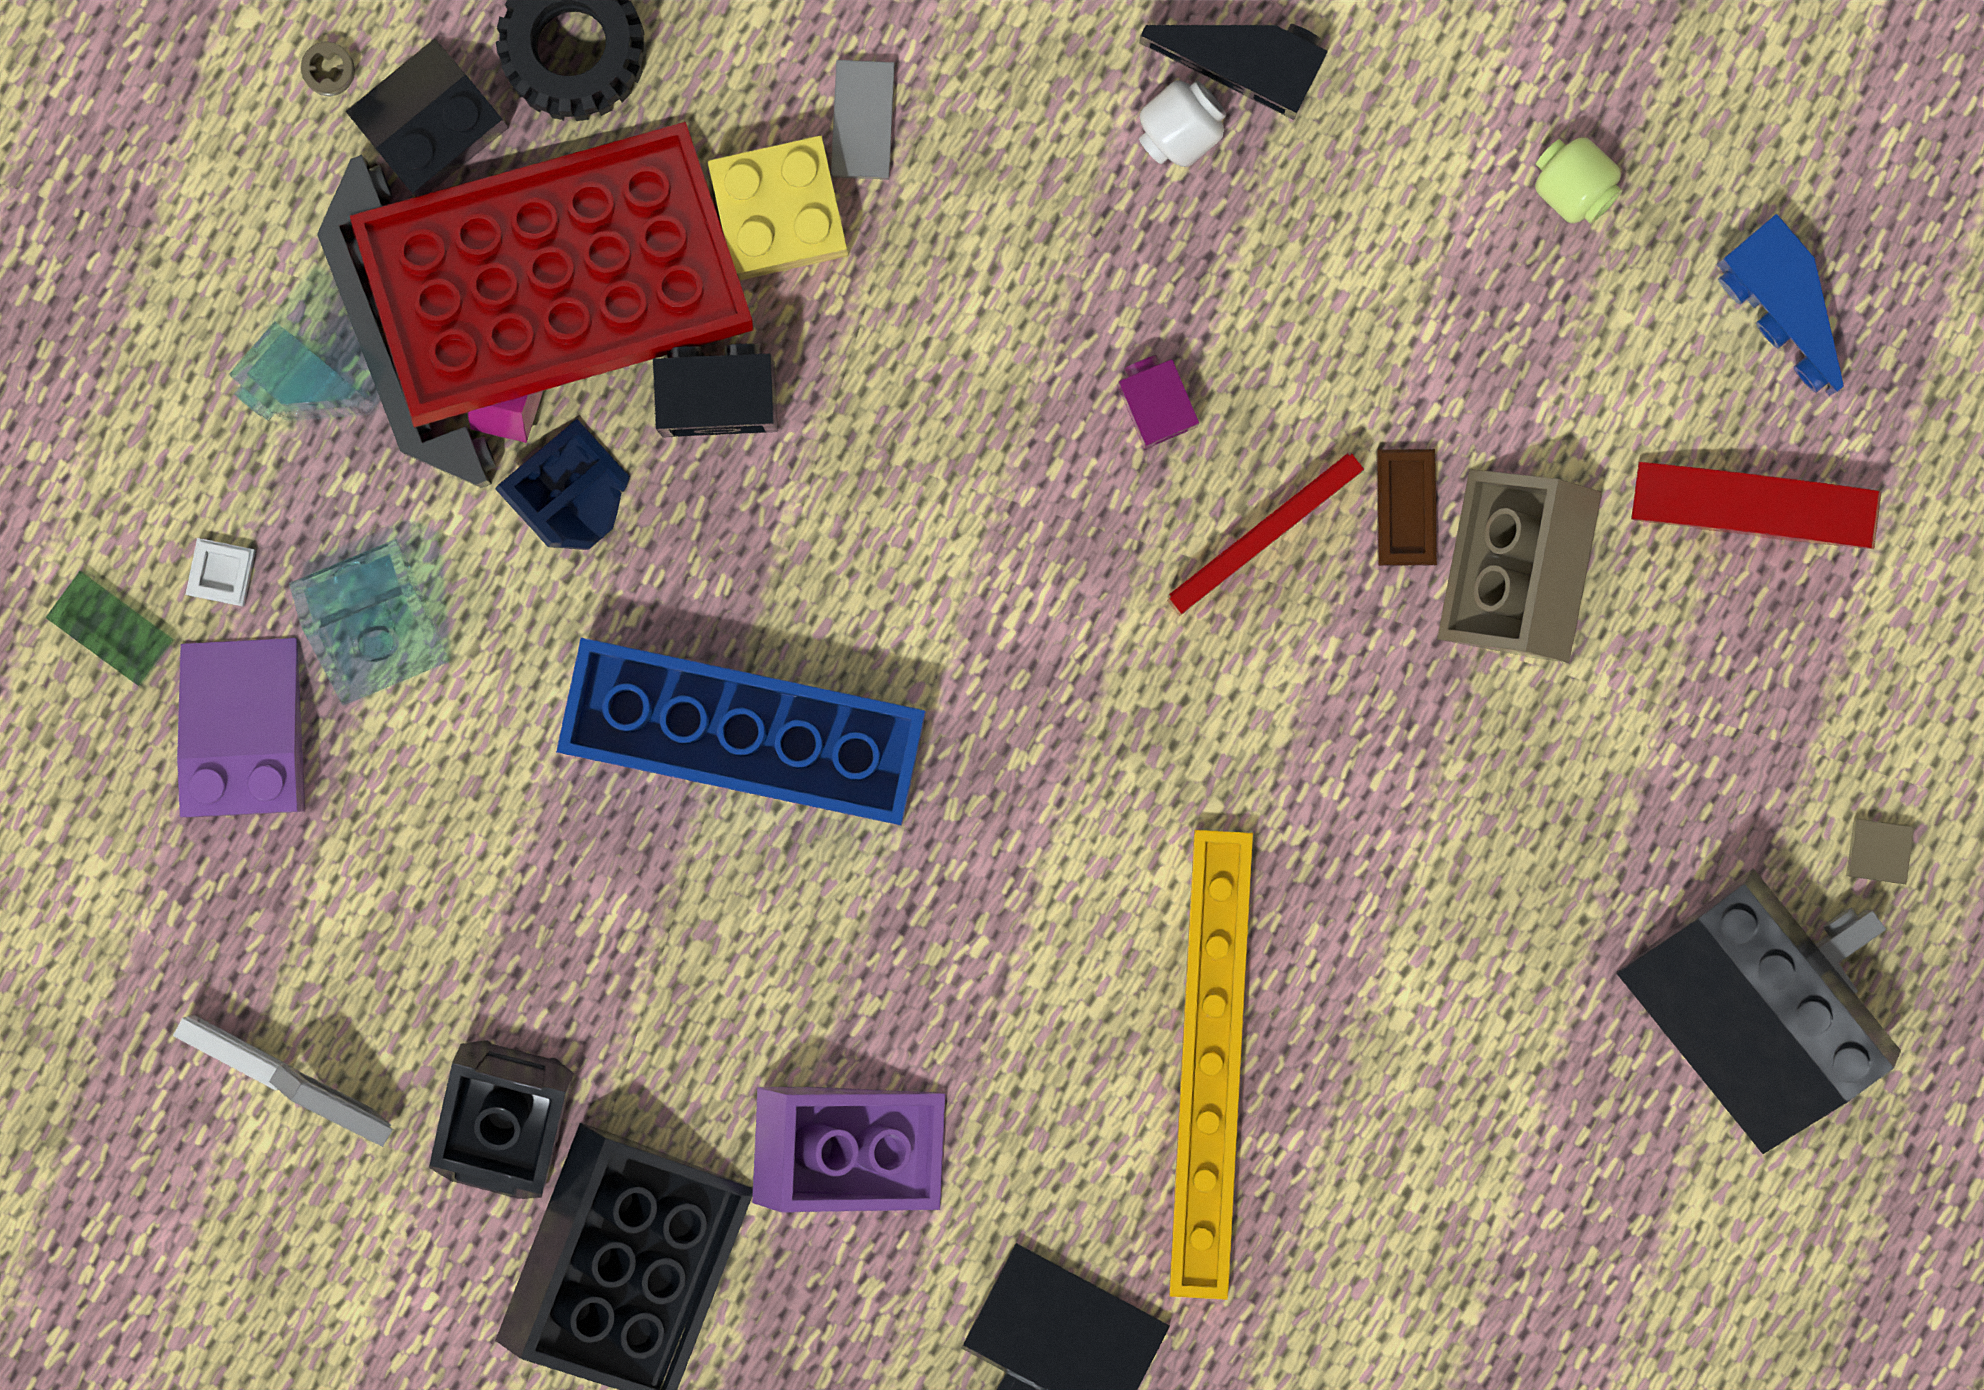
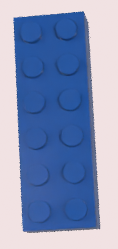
[556,638,926,826]

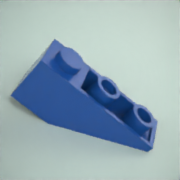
[1716,214,1844,396]

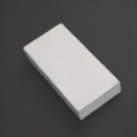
[173,1015,291,1091]

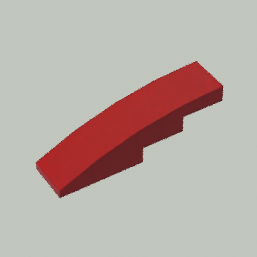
[1631,462,1882,549]

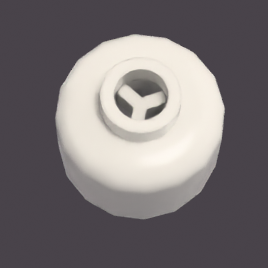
[1139,80,1227,167]

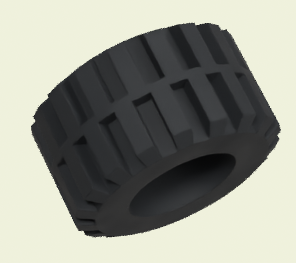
[496,0,646,121]

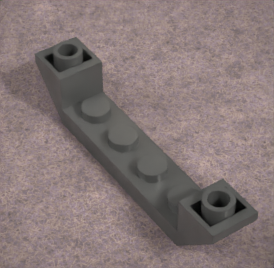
[317,155,496,488]

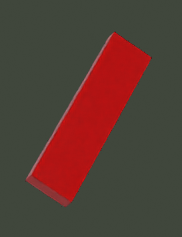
[1167,453,1365,616]

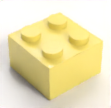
[707,135,849,281]

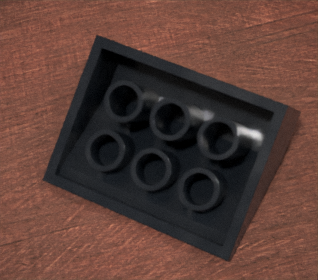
[1616,868,1901,1154]
[495,1123,753,1390]

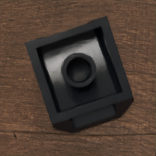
[429,1040,574,1199]

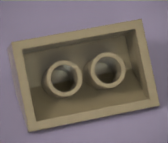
[1437,469,1602,663]

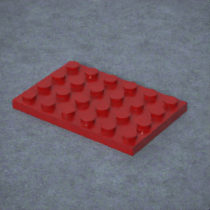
[350,122,753,427]

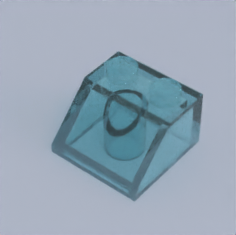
[228,321,377,422]
[289,539,450,705]

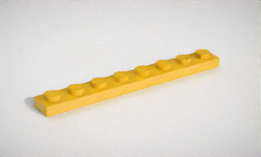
[1169,830,1253,1300]

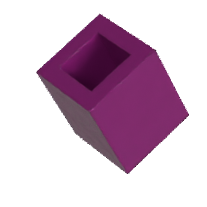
[1117,355,1199,450]

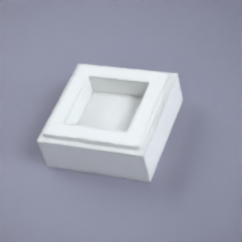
[185,538,256,607]

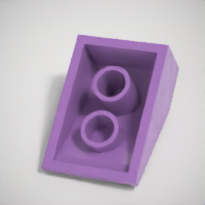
[177,638,305,818]
[752,1087,945,1212]

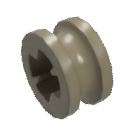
[300,41,355,97]

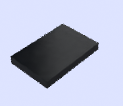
[961,1243,1170,1390]

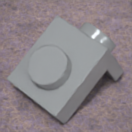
[1815,907,1886,993]

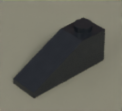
[1139,24,1328,120]

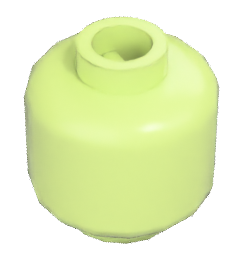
[1535,137,1622,224]

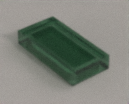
[45,571,175,687]

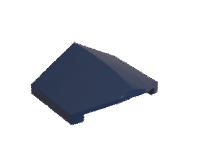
[495,419,630,550]

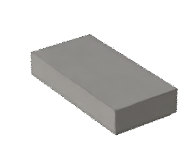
[831,60,895,180]
[269,1064,393,1147]

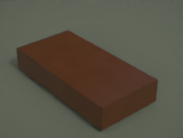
[1376,449,1437,566]

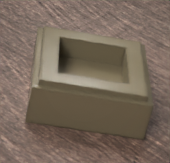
[1846,819,1914,885]

